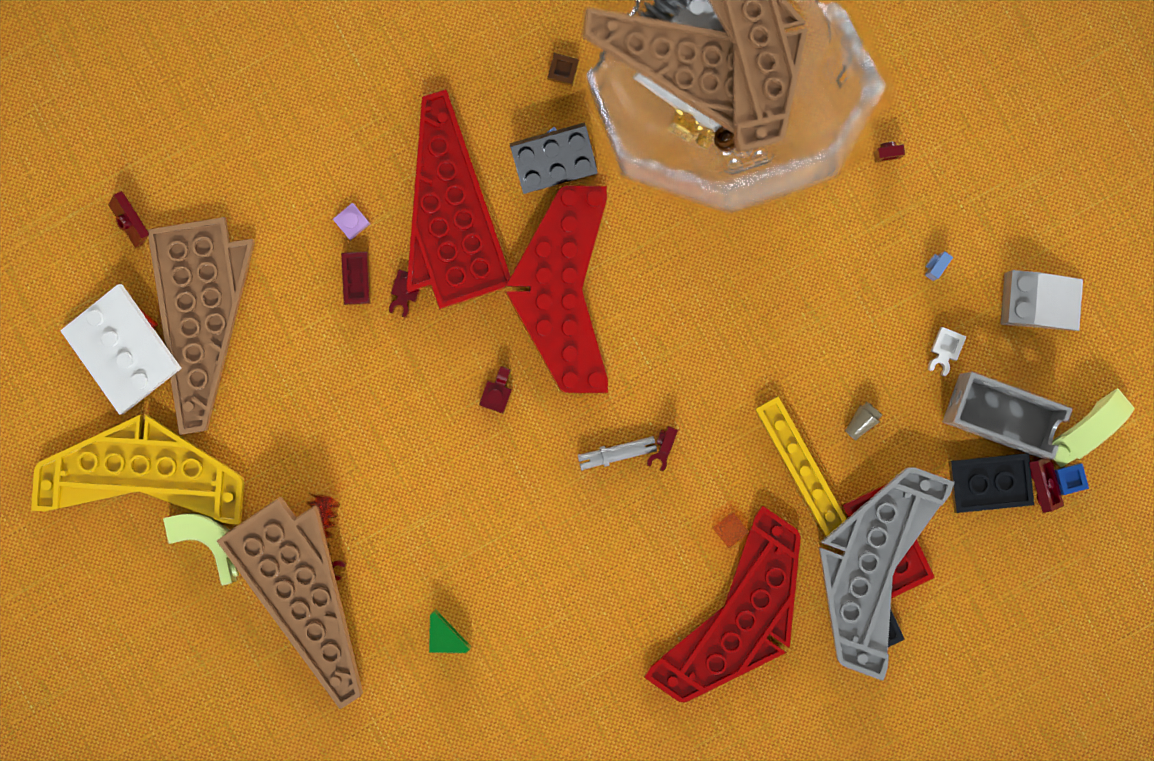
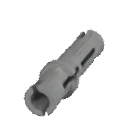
[577,436,657,471]

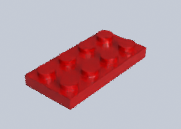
[842,483,935,599]

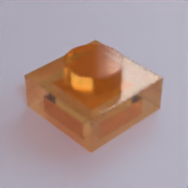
[712,512,749,548]

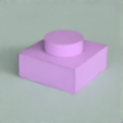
[333,203,370,240]

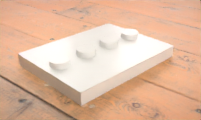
[60,284,182,415]

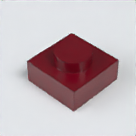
[873,142,905,162]

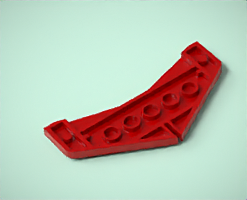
[505,186,608,393]
[644,505,801,703]

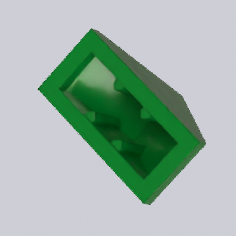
[429,609,472,653]

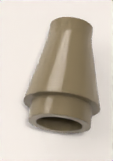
[844,402,882,441]

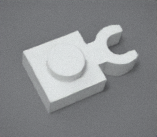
[928,327,966,376]

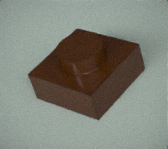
[547,53,579,86]

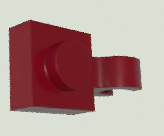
[479,366,512,414]
[647,426,678,472]

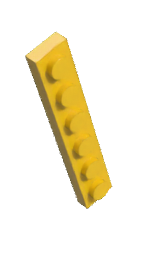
[755,396,846,537]

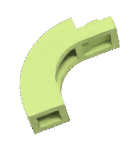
[1052,388,1135,468]
[163,513,239,586]

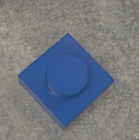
[1055,463,1089,495]

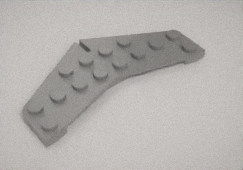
[819,467,955,681]

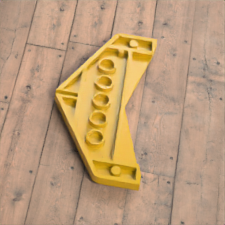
[31,415,244,524]

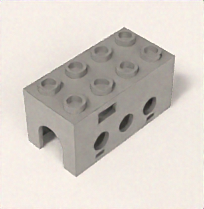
[942,372,1072,459]

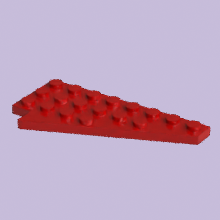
[407,89,511,310]

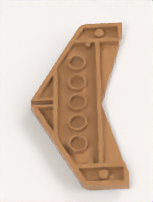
[708,0,808,153]

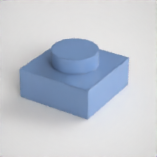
[925,252,953,281]

